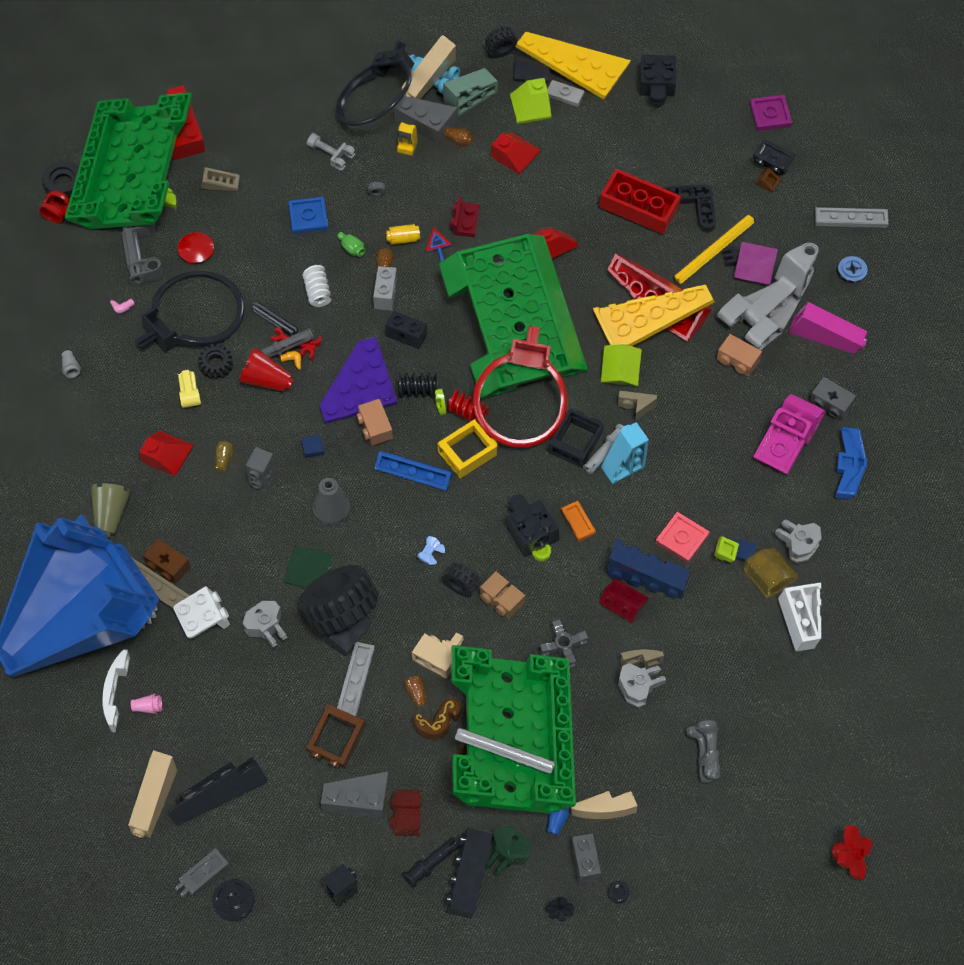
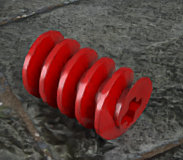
[448,389,490,424]

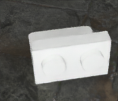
[174,586,230,638]

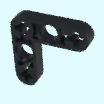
[664,185,716,233]

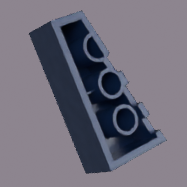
[607,538,690,599]

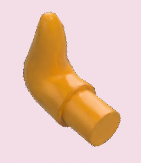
[280,351,301,370]

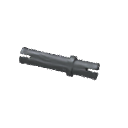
[260,328,314,358]

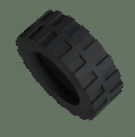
[42,161,79,199]

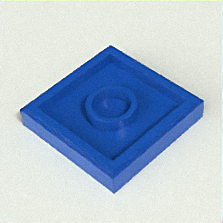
[288,197,328,234]

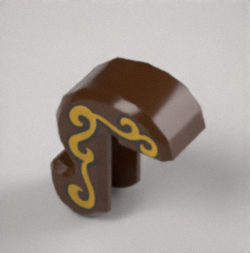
[413,698,461,740]

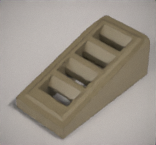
[201,167,240,191]

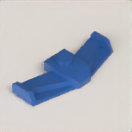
[835,427,868,499]

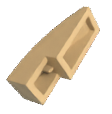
[570,791,637,819]

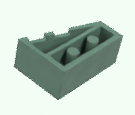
[443,68,498,117]

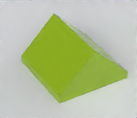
[601,344,642,387]

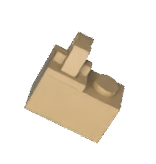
[412,632,463,679]

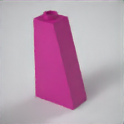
[789,302,867,354]

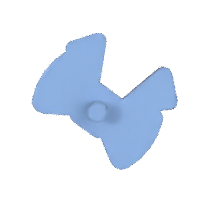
[417,536,445,565]

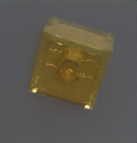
[744,548,799,599]

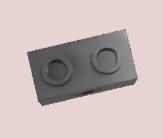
[810,377,856,421]
[246,447,276,490]
[571,833,601,884]

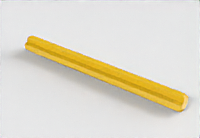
[674,215,754,284]

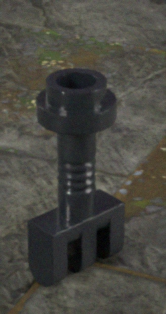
[722,244,763,266]

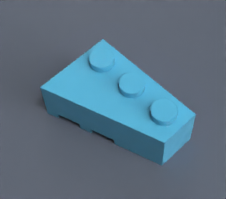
[601,422,649,484]

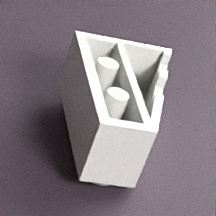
[778,583,821,652]

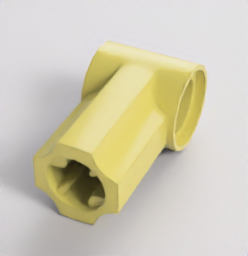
[178,370,201,408]

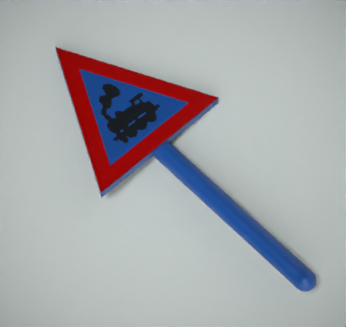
[426,227,452,262]

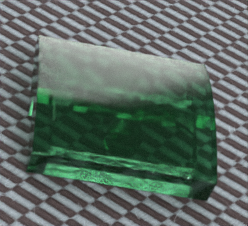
[284,545,334,588]

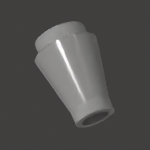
[62,350,81,378]

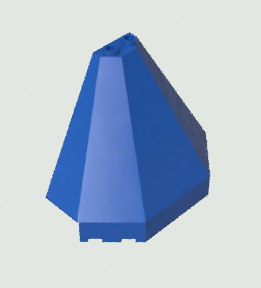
[0,514,159,677]

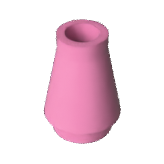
[131,694,162,714]

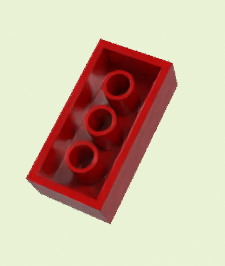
[600,169,681,234]

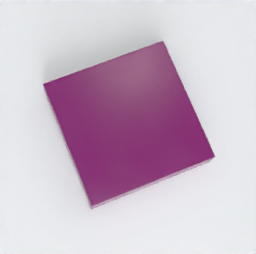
[750,95,792,131]
[734,242,778,286]

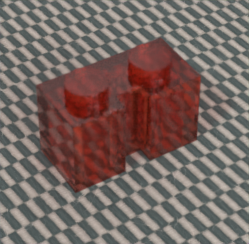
[390,790,421,836]

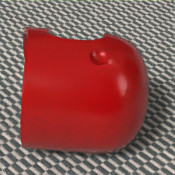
[39,191,70,223]

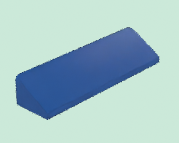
[374,451,453,491]

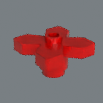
[832,825,872,880]

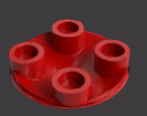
[178,232,214,265]

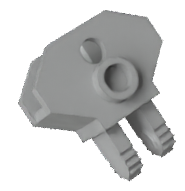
[775,519,821,563]
[243,601,287,647]
[618,663,666,708]

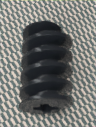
[399,373,437,396]

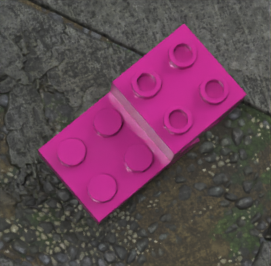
[753,394,825,475]

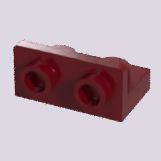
[450,196,480,238]
[600,578,648,623]

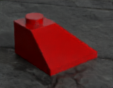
[491,132,541,175]
[139,431,194,477]

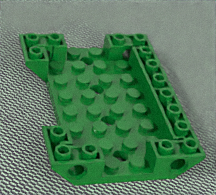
[65,92,193,229]
[439,234,588,399]
[451,645,576,813]

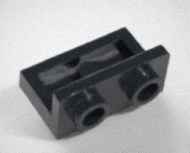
[753,139,795,174]

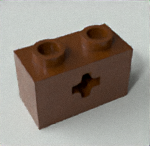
[143,539,190,584]

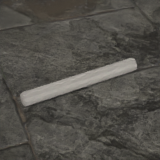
[455,728,554,773]

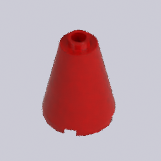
[239,348,294,392]

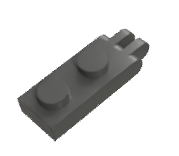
[174,848,230,898]

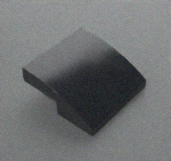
[514,49,550,83]

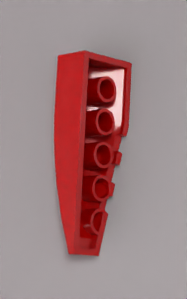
[607,254,712,341]

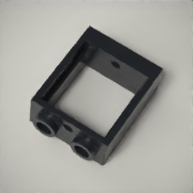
[549,409,604,468]

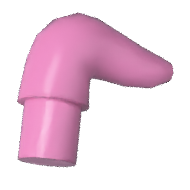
[110,299,135,314]

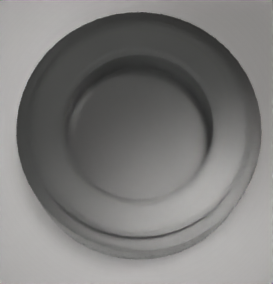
[368,182,385,196]

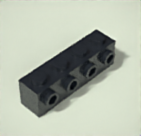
[445,828,493,919]

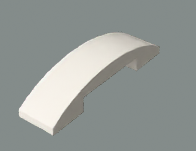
[103,650,130,732]

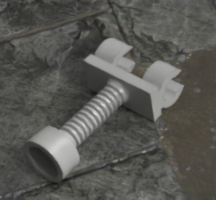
[307,133,355,171]

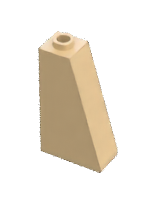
[402,35,456,99]
[128,751,177,838]

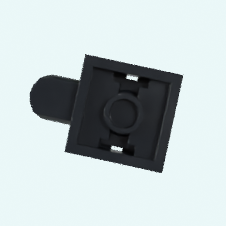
[640,55,676,106]
[506,494,559,557]

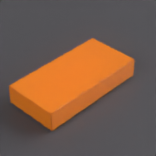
[561,501,596,542]

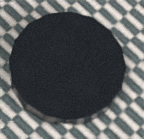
[213,879,255,922]

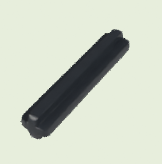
[252,301,298,336]

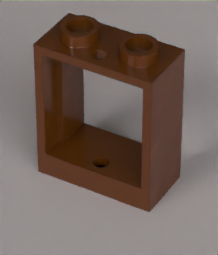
[307,704,367,769]

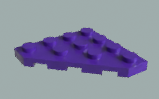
[320,337,397,424]

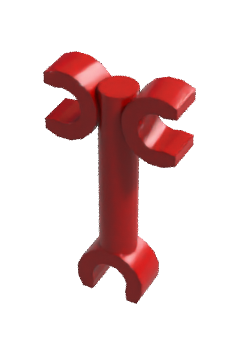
[271,328,322,361]

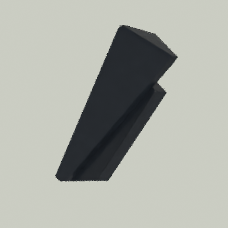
[168,757,267,825]

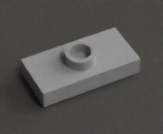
[547,80,584,107]

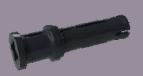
[402,837,460,888]

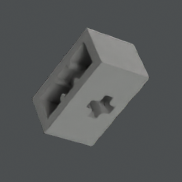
[373,266,397,311]

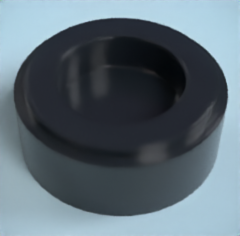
[608,881,629,904]

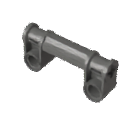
[122,224,164,285]

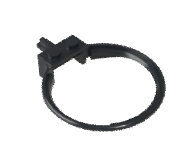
[336,41,415,126]
[135,271,245,352]

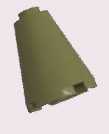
[91,483,130,538]

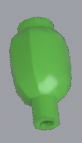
[337,232,366,257]

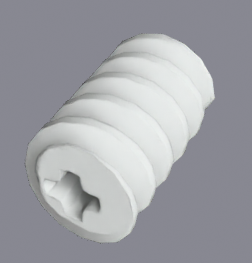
[303,265,332,307]

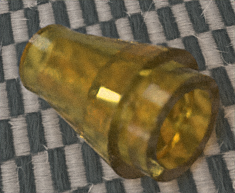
[215,441,234,471]

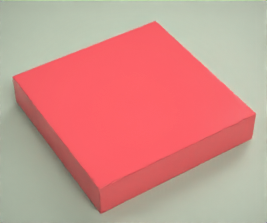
[655,512,710,563]

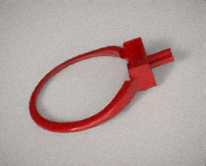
[473,326,567,447]

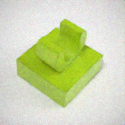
[714,536,739,563]

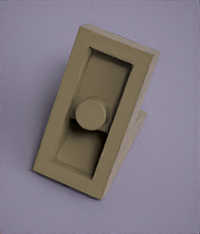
[618,391,657,421]

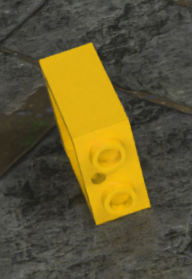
[437,419,498,479]

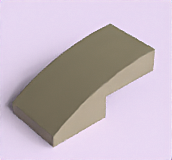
[620,649,664,668]

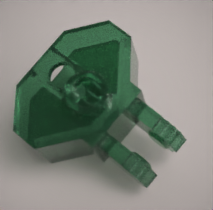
[485,827,532,876]

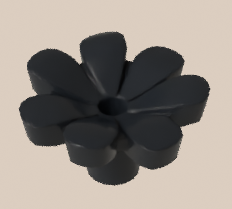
[546,897,574,922]

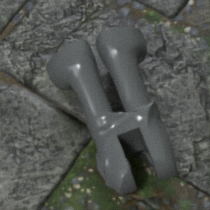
[686,720,720,783]

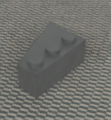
[394,96,458,144]
[321,771,389,818]

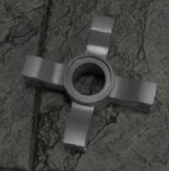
[540,620,588,669]

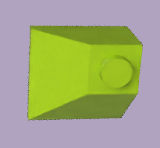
[510,78,551,124]

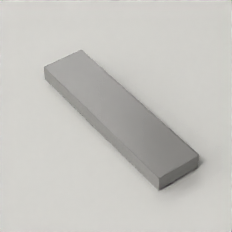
[815,207,888,228]
[337,642,375,716]

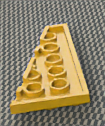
[516,32,631,100]
[593,285,715,346]

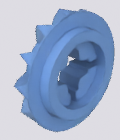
[838,256,868,283]

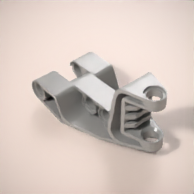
[717,243,819,350]

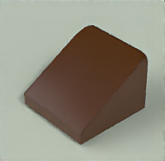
[754,168,781,192]

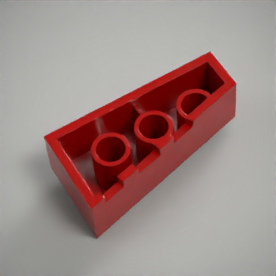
[167,85,206,161]

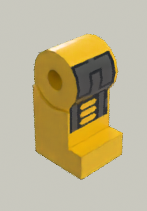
[397,122,418,156]

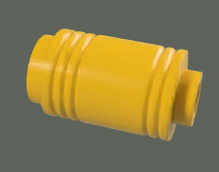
[386,224,420,245]

